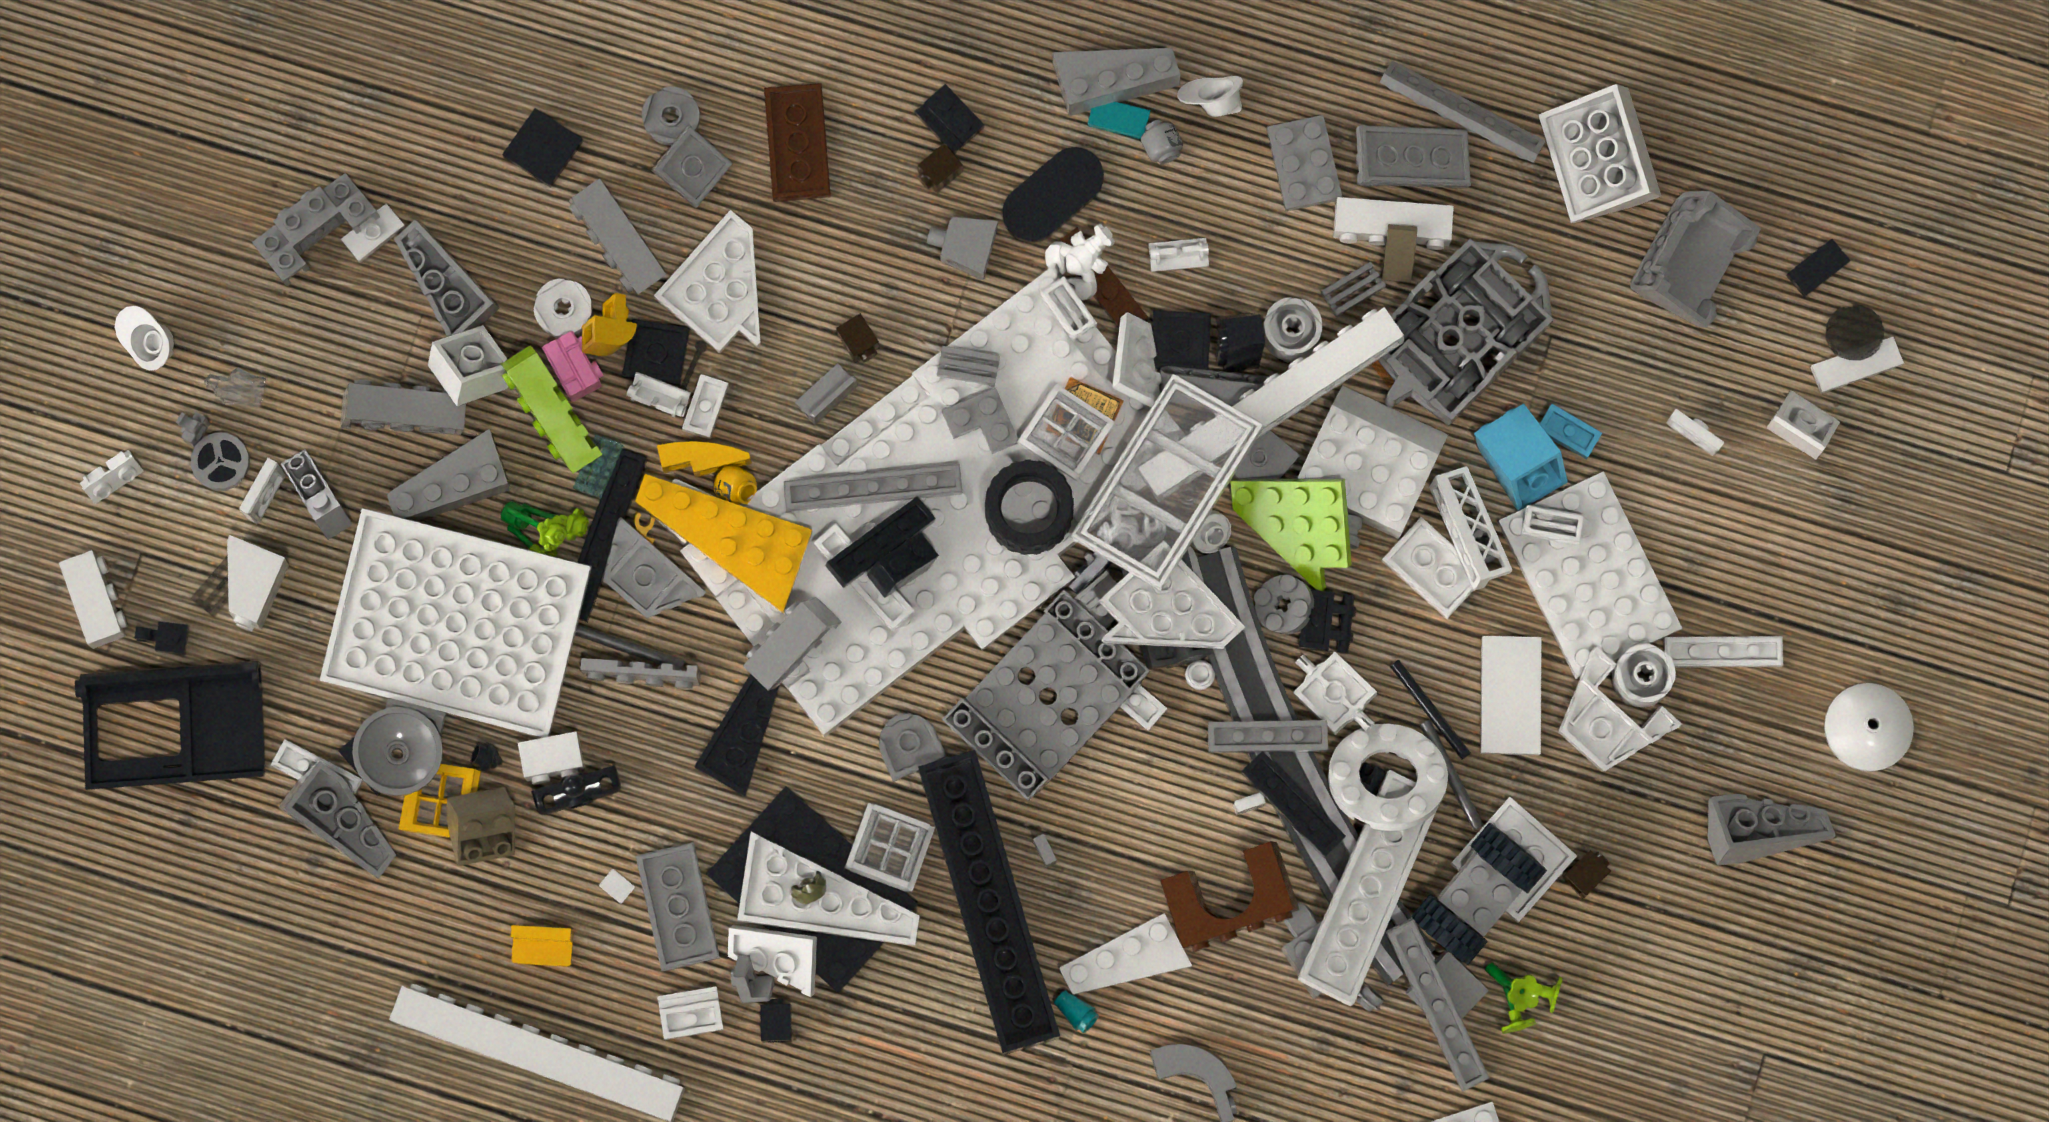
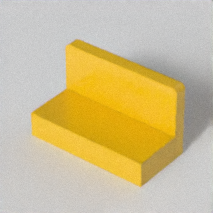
[511,925,574,967]

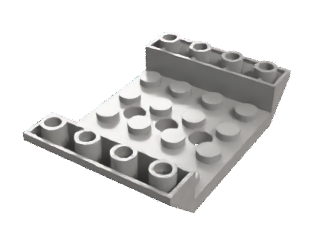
[942,590,1150,801]

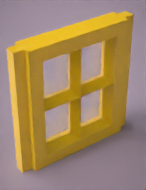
[398,764,481,838]

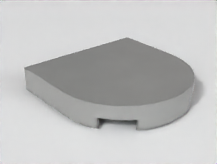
[879,713,947,782]

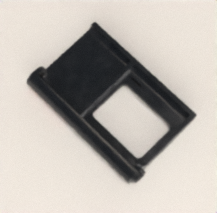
[75,661,265,790]

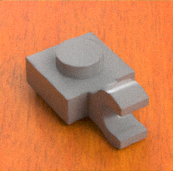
[175,412,211,447]

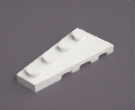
[1059,913,1192,995]

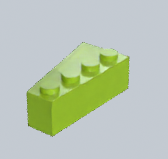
[501,345,602,474]

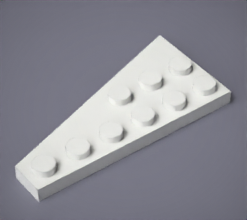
[737,832,920,946]

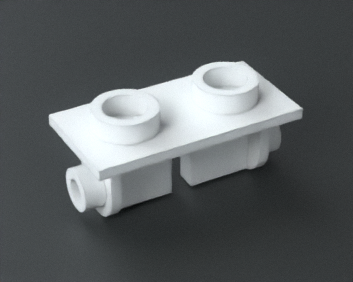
[1148,238,1209,272]
[626,372,691,418]
[80,450,144,504]

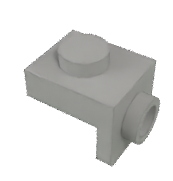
[731,956,775,1003]

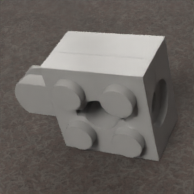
[1281,903,1323,1000]

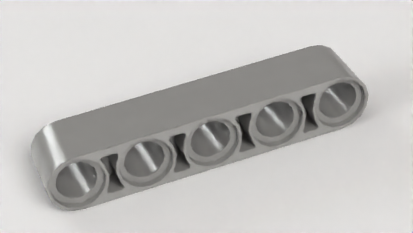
[1159,366,1300,415]

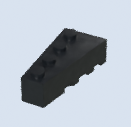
[1215,312,1265,372]

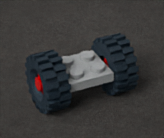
[1411,823,1547,965]

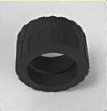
[985,459,1074,555]

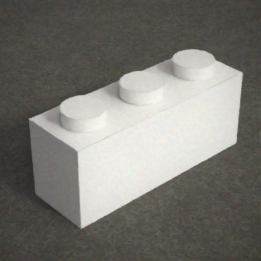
[59,550,128,649]

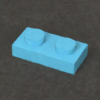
[1540,404,1602,460]

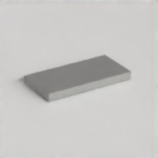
[1356,125,1471,188]
[636,842,720,972]

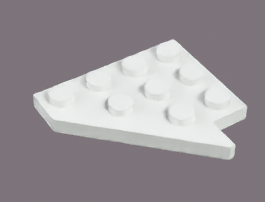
[654,210,761,353]
[1099,541,1245,649]

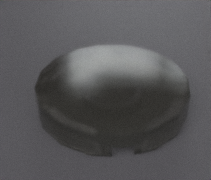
[1825,305,1884,361]

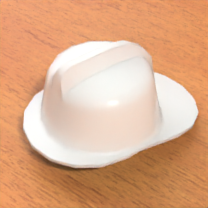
[1177,76,1243,117]
[115,306,174,371]

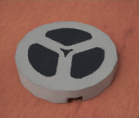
[191,432,250,491]

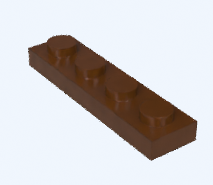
[1057,227,1148,329]

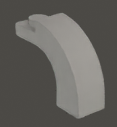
[1150,1044,1237,1122]

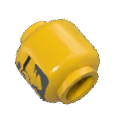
[714,465,757,505]

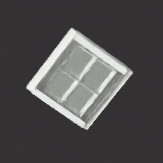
[1017,384,1116,481]
[845,803,935,893]

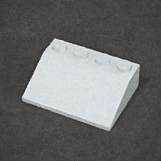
[1539,84,1661,223]

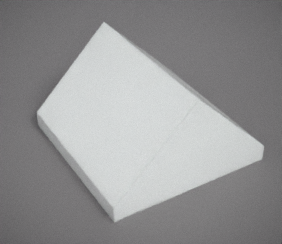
[1767,391,1840,460]

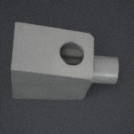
[927,217,998,280]

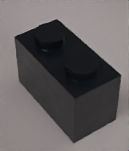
[867,533,939,598]

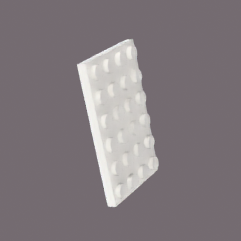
[1497,471,1682,679]

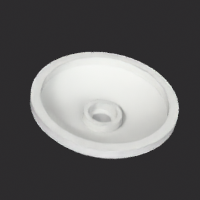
[1824,683,1914,772]

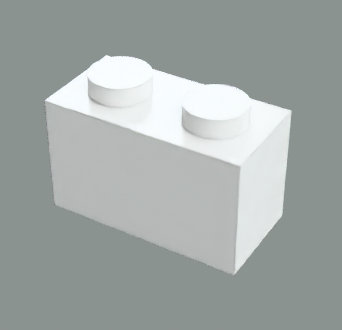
[518,732,585,784]

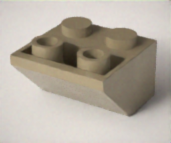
[447,787,515,866]

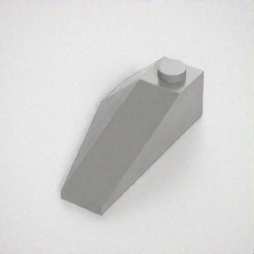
[279,761,396,879]
[1708,794,1836,866]

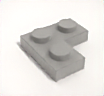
[942,388,1019,454]

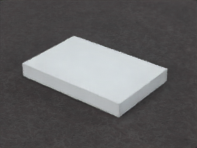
[1382,517,1474,619]

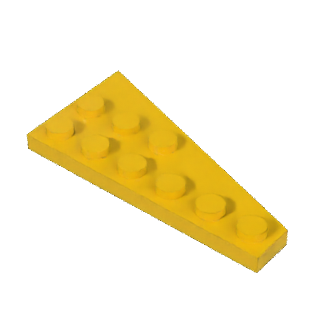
[635,474,813,614]

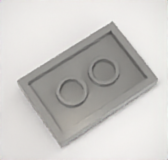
[1266,115,1343,212]

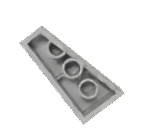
[1053,48,1180,116]
[340,380,466,435]

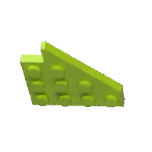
[1230,479,1352,591]

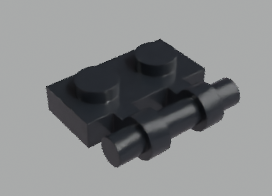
[1299,590,1356,654]

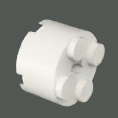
[1263,297,1322,363]
[1612,644,1676,707]

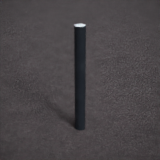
[1390,660,1471,760]

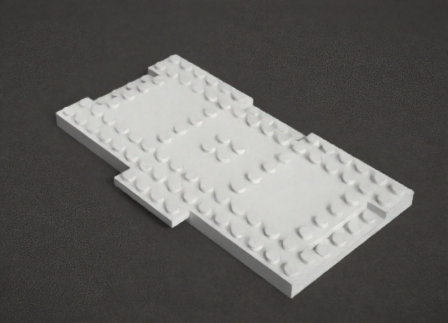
[680,268,1186,737]

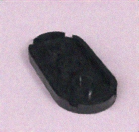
[1003,147,1104,243]

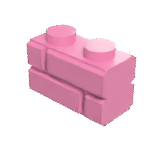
[542,331,603,402]

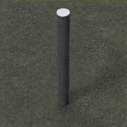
[575,624,685,670]
[1420,720,1484,831]

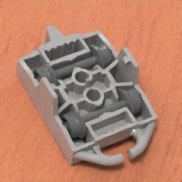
[1378,238,1554,426]

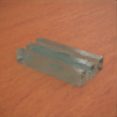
[573,435,624,499]

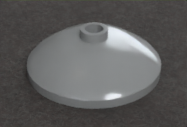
[352,707,443,796]

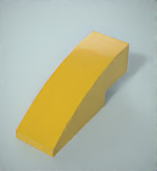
[657,441,752,478]

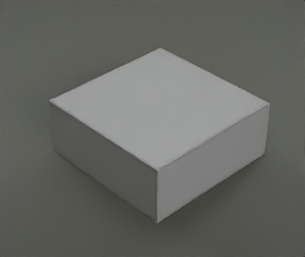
[1033,834,1057,868]

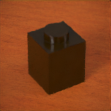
[917,143,963,193]
[836,313,880,363]
[1562,850,1611,899]

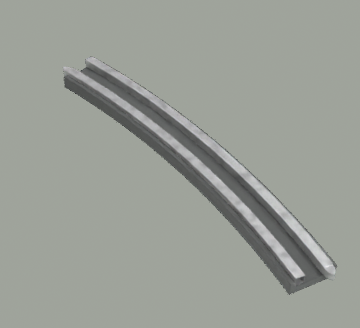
[1187,546,1436,987]

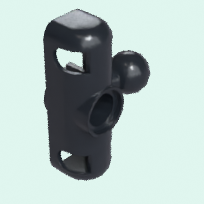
[531,766,621,815]

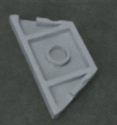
[602,517,706,618]

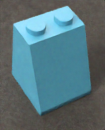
[1474,403,1568,511]

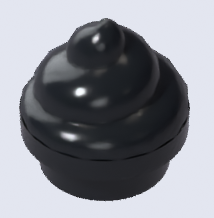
[470,742,503,772]

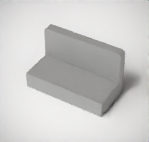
[795,363,858,425]

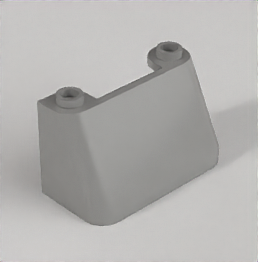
[1630,191,1761,328]

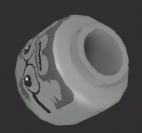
[1141,119,1183,165]

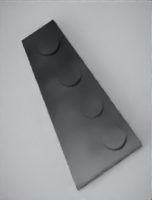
[694,674,781,798]

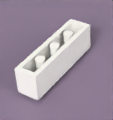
[1333,197,1454,250]

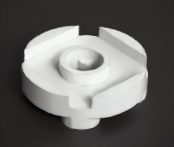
[534,279,592,338]

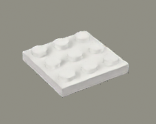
[1451,797,1577,923]

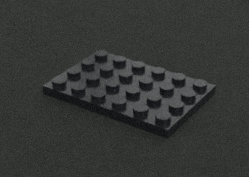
[706,786,918,994]

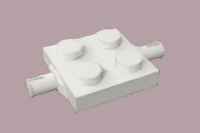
[1293,652,1377,735]

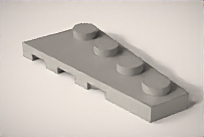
[580,658,701,690]

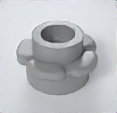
[1357,985,1384,1012]

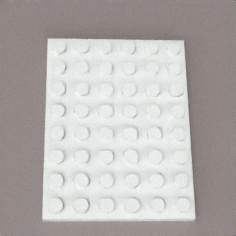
[320,508,592,738]

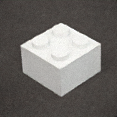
[428,325,508,406]

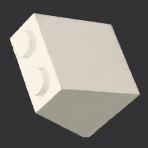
[227,535,289,632]

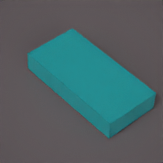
[1087,102,1151,139]

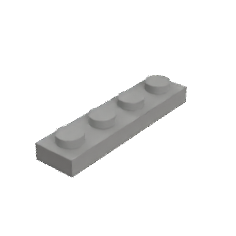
[1208,720,1328,753]

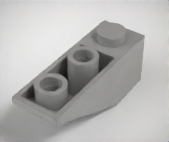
[280,449,353,540]

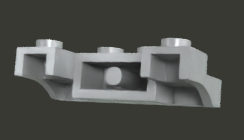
[252,173,380,287]

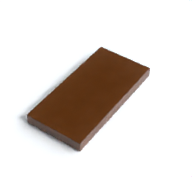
[764,83,831,202]

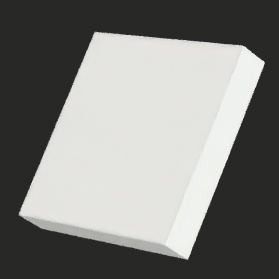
[239,458,286,524]

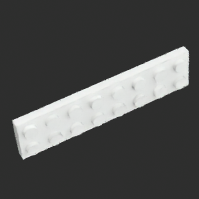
[1297,770,1438,1007]

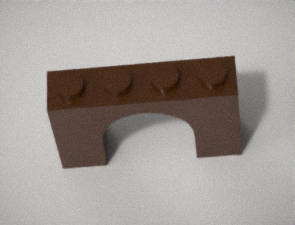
[1160,841,1300,952]

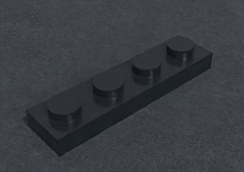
[825,496,936,588]
[1241,751,1346,858]

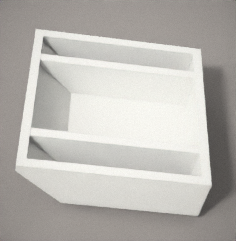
[1297,385,1448,539]

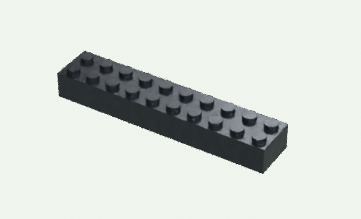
[918,750,1060,1055]

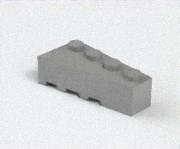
[568,178,667,295]
[394,219,500,337]
[387,429,511,522]

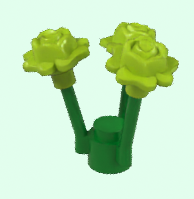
[501,501,589,557]

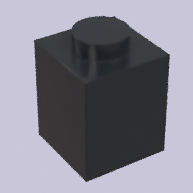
[760,999,792,1043]

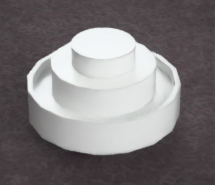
[1191,510,1231,554]

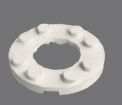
[1328,723,1448,831]

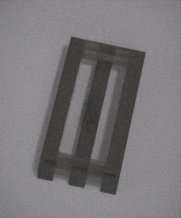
[191,555,228,618]

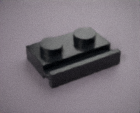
[914,84,985,155]

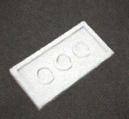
[1480,636,1541,755]

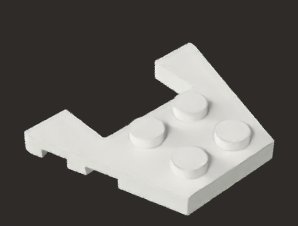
[1558,647,1682,772]

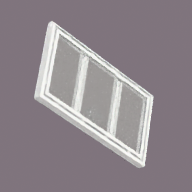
[1070,374,1264,591]

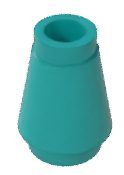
[1054,990,1099,1033]

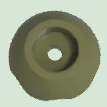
[791,874,827,905]

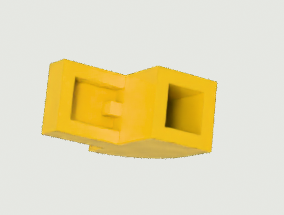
[582,293,637,356]

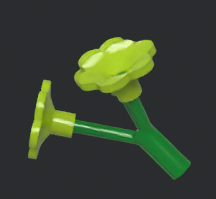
[1485,962,1563,1034]

